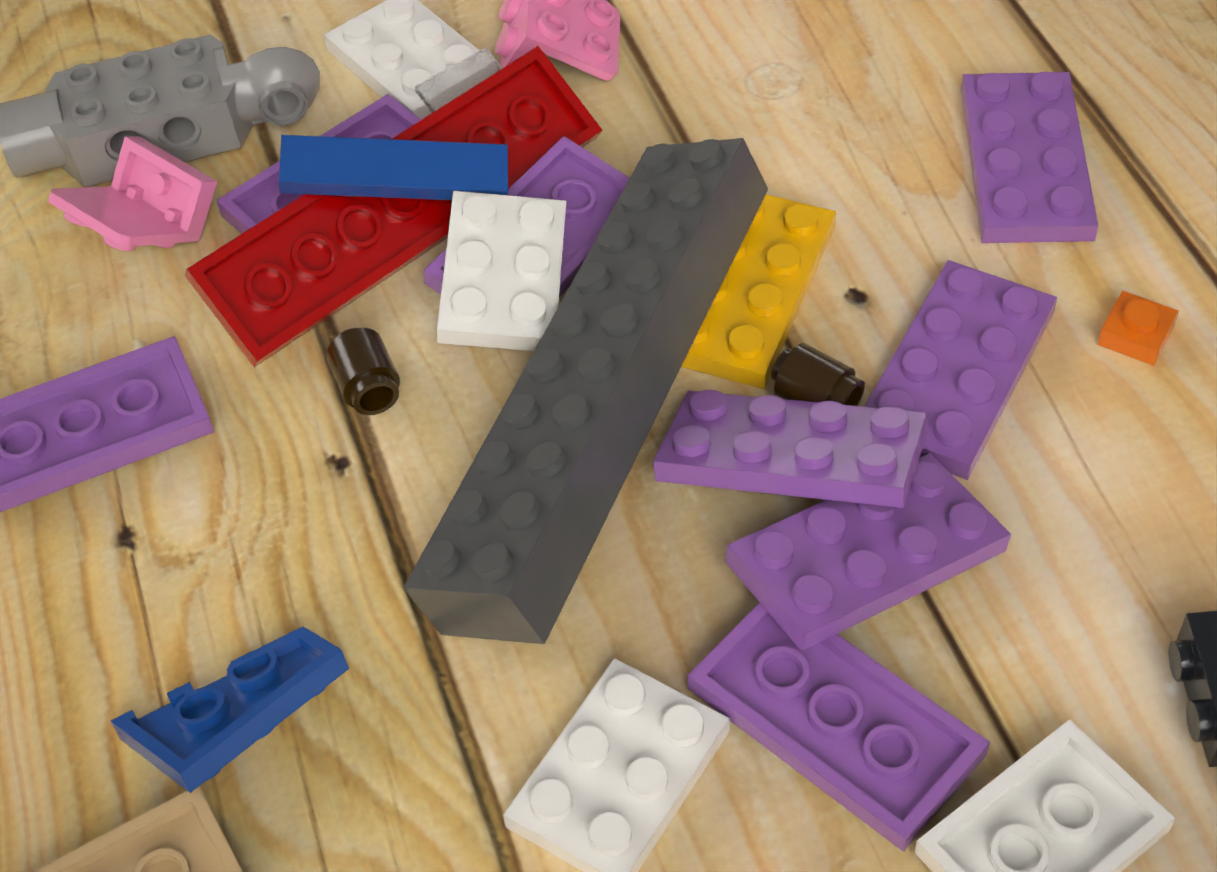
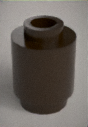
[326,328,400,415]
[771,343,865,406]

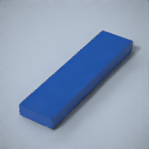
[279,135,508,200]

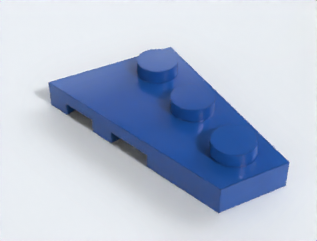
[110,626,349,793]

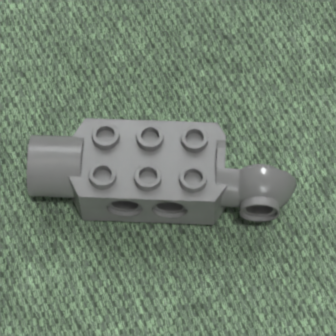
[0,35,320,187]

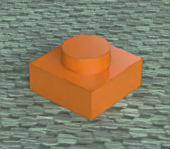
[1097,290,1179,366]

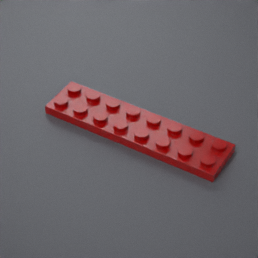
[185,46,603,368]

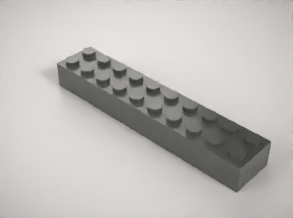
[403,138,768,644]

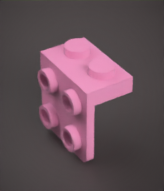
[495,0,620,81]
[48,136,217,251]

